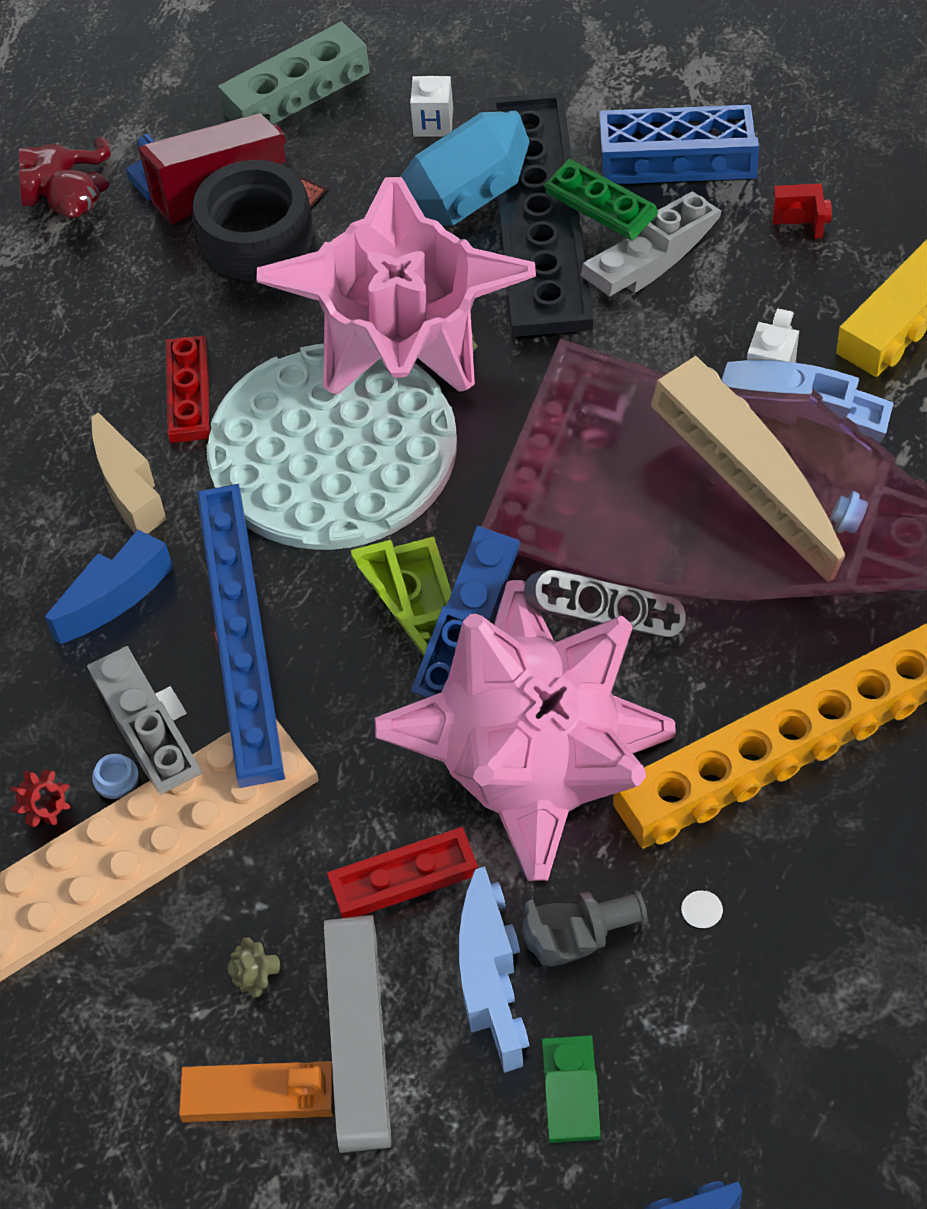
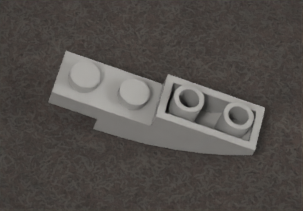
[581,191,721,296]
[87,646,202,795]

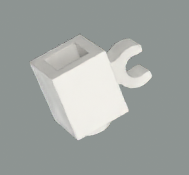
[747,309,799,363]

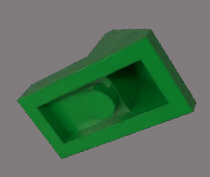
[542,1035,601,1143]

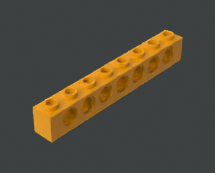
[613,623,927,849]

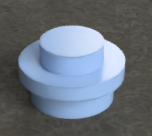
[830,491,868,534]
[92,754,139,799]

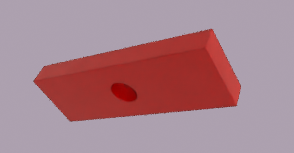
[166,335,211,443]

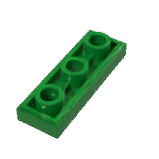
[544,158,658,241]

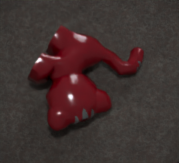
[19,136,112,218]

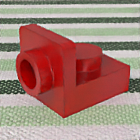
[771,183,832,239]

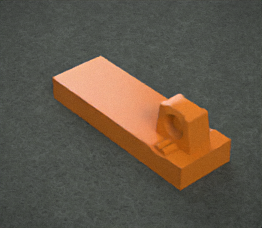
[179,1061,334,1122]

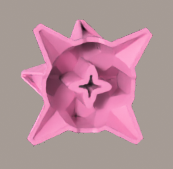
[257,177,536,394]
[374,580,676,881]

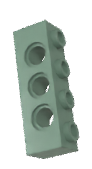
[218,21,370,125]

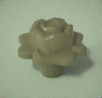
[228,937,280,998]

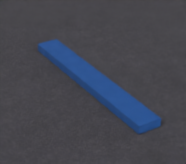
[197,484,285,788]

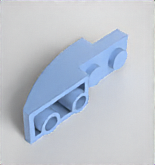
[721,360,894,444]
[459,867,529,1072]

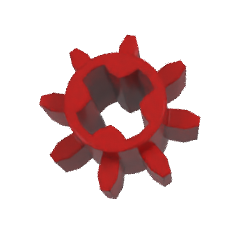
[10,769,70,827]

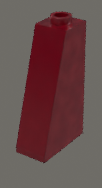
[138,113,286,225]

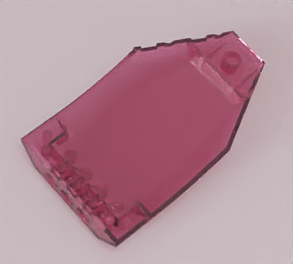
[482,338,927,600]

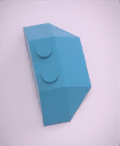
[400,111,530,226]

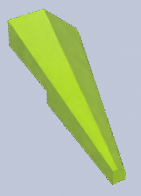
[351,537,452,656]

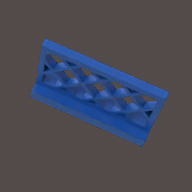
[599,105,759,184]

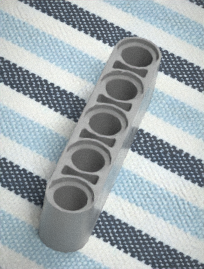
[324,915,392,1153]

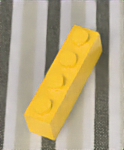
[836,239,927,378]

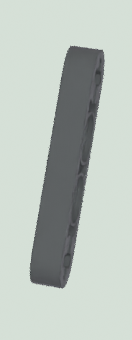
[524,570,686,637]

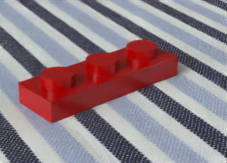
[327,827,478,918]

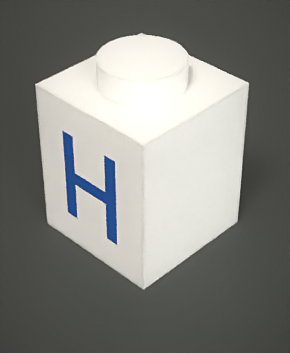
[410,76,453,137]

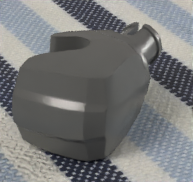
[522,890,648,967]

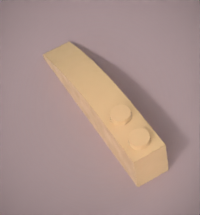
[651,356,845,583]

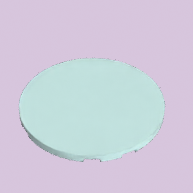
[207,344,457,550]

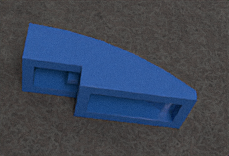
[45,529,173,644]

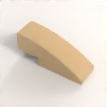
[91,413,167,534]

